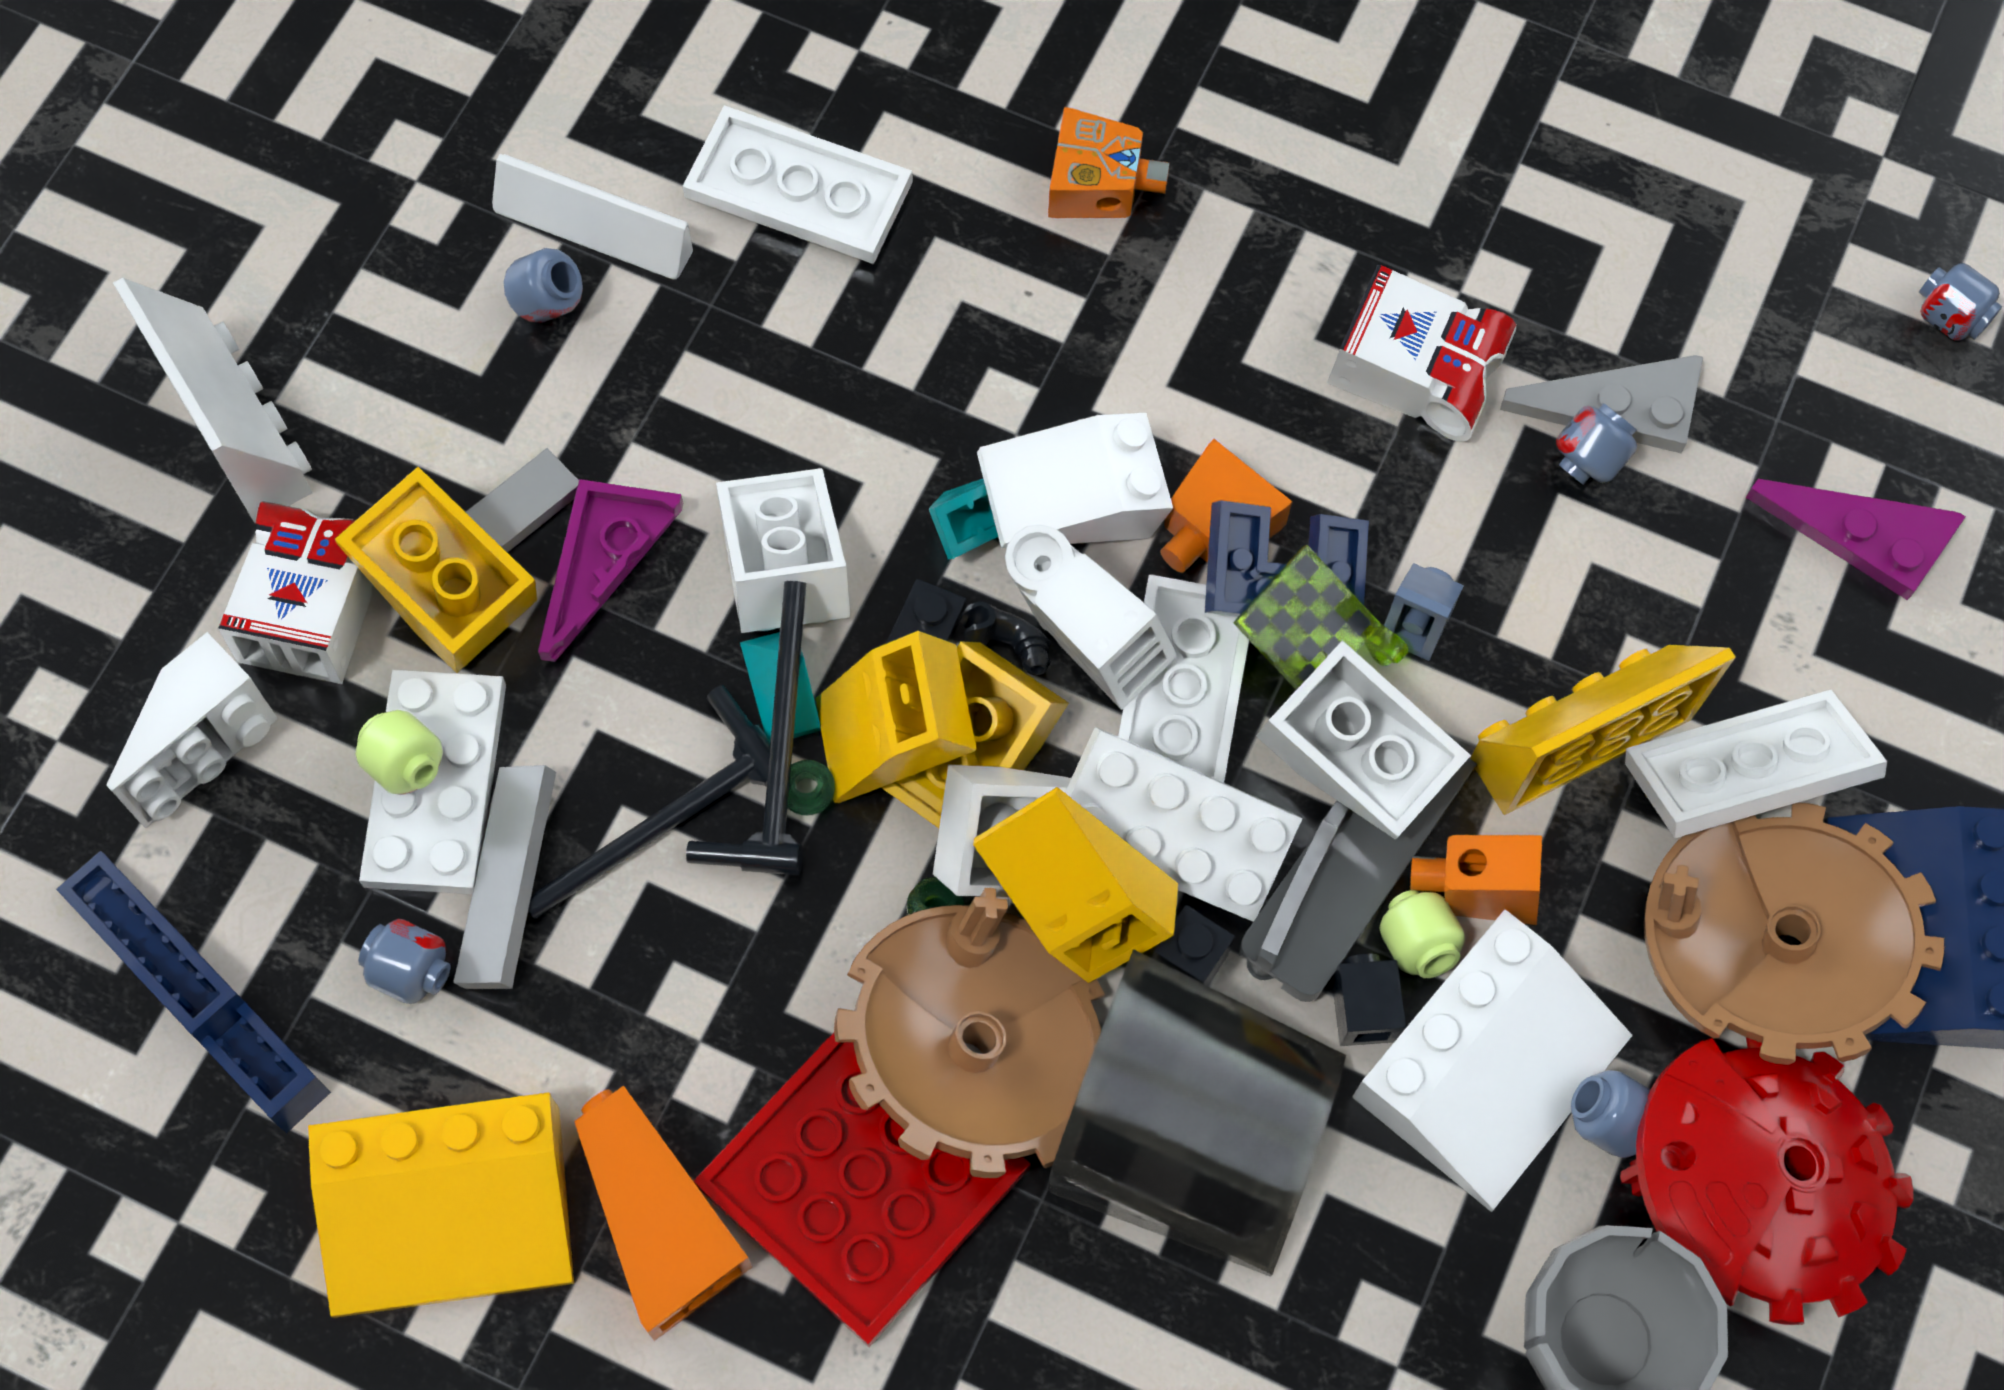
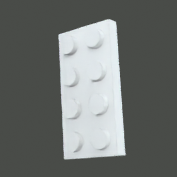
[683,105,913,264]
[1118,574,1250,783]
[359,670,506,894]
[1625,690,1887,838]
[1065,727,1302,922]

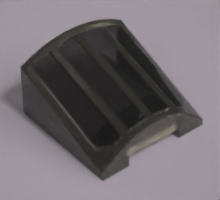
[1048,949,1346,1277]

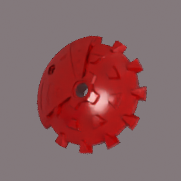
[1620,1037,1914,1325]

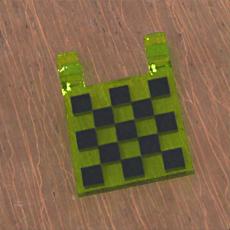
[1233,545,1409,690]

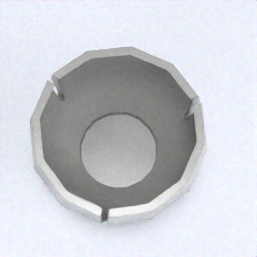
[1524,1225,1728,1390]

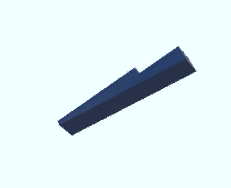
[56,851,331,1134]

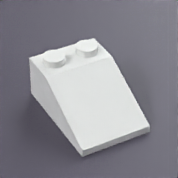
[977,413,1173,549]
[716,468,850,633]
[1256,640,1471,839]
[933,765,1071,897]

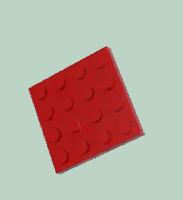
[693,1033,1030,1347]

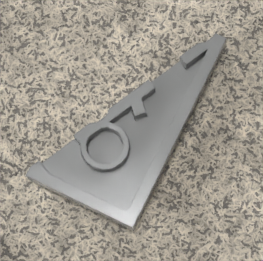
[1500,355,1703,453]

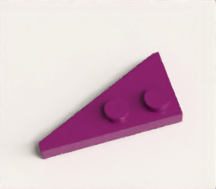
[538,479,684,662]
[1746,479,1966,601]

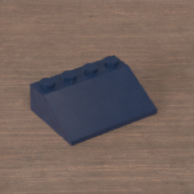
[1824,806,2004,1049]

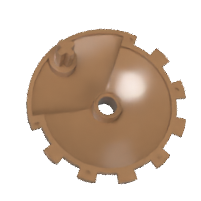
[1644,802,1944,1065]
[834,888,1121,1178]

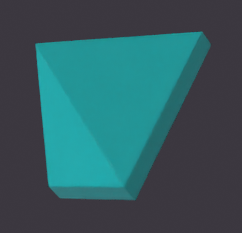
[929,479,998,559]
[740,632,821,742]

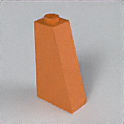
[574,1085,752,1341]

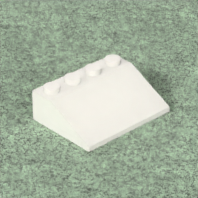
[113,278,313,524]
[1352,909,1633,1212]

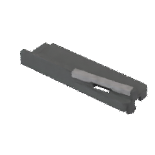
[1239,758,1477,1002]

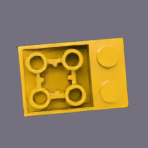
[815,631,977,803]
[973,787,1178,983]

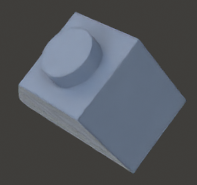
[1379,563,1464,661]

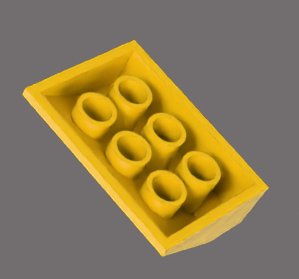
[1470,645,1736,815]
[308,1092,574,1318]

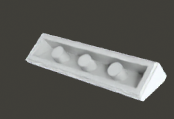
[492,154,693,279]

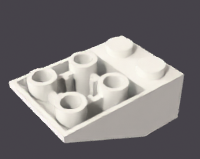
[107,632,278,829]

